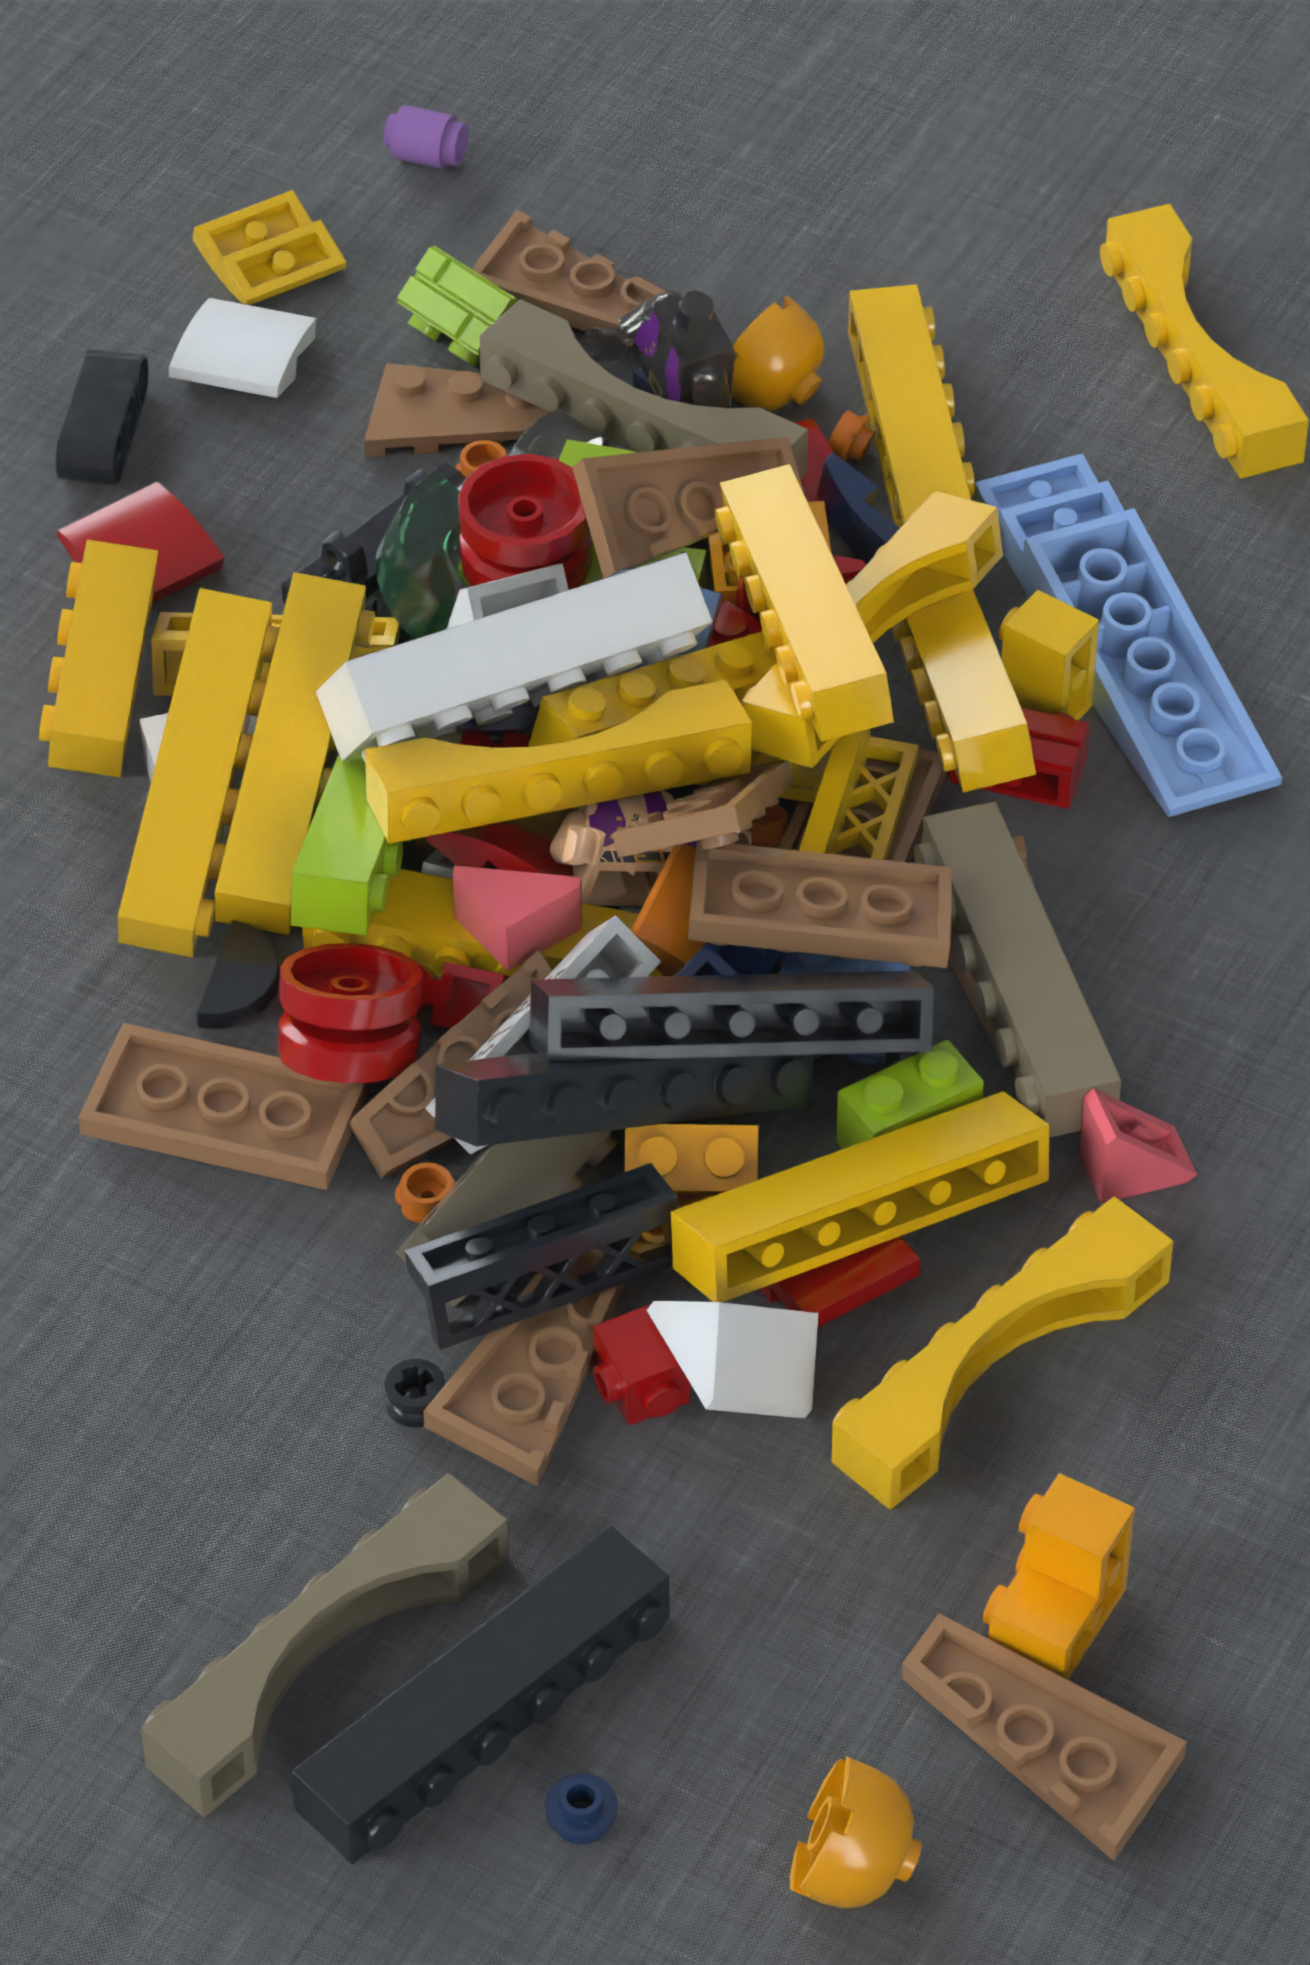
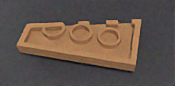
[572,437,804,579]
[349,950,552,1180]
[423,1249,625,1487]

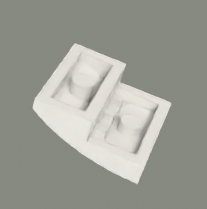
[169,298,316,398]

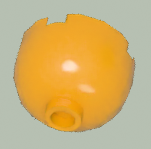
[713,296,825,411]
[790,1756,922,1909]

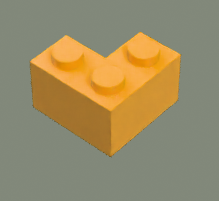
[983,1473,1135,1680]

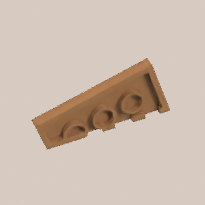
[472,210,695,356]
[364,363,604,458]
[612,759,794,858]
[902,1613,1187,1861]

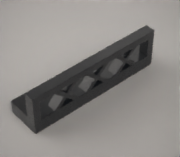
[404,1163,679,1350]

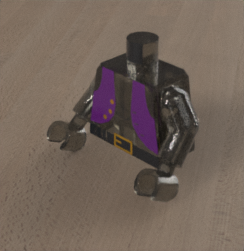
[583,290,735,408]

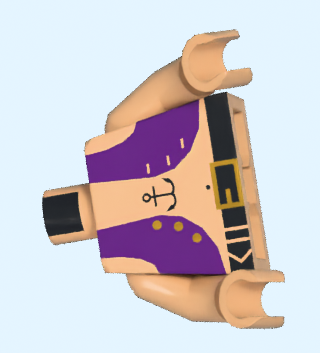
[550,790,751,906]

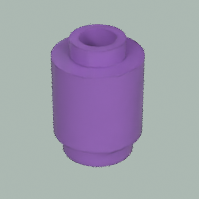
[384,105,469,170]

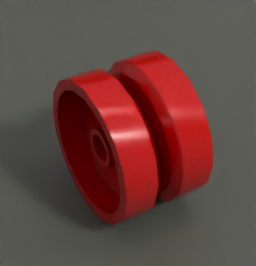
[458,454,592,590]
[278,943,423,1084]

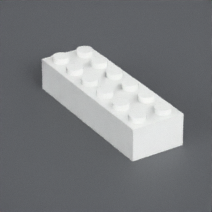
[316,553,713,764]

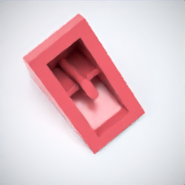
[452,865,583,971]
[1079,1088,1198,1204]

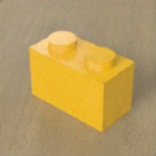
[999,590,1099,720]

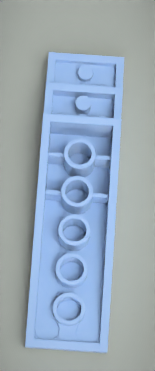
[973,453,1282,817]

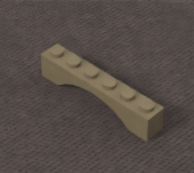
[480,299,808,480]
[140,1473,509,1818]

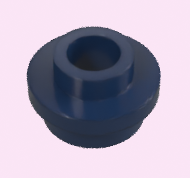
[545,1773,617,1845]

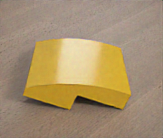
[193,190,347,305]

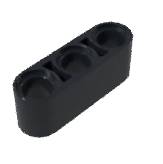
[56,349,149,485]

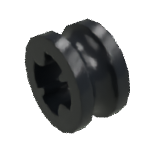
[384,1358,445,1428]

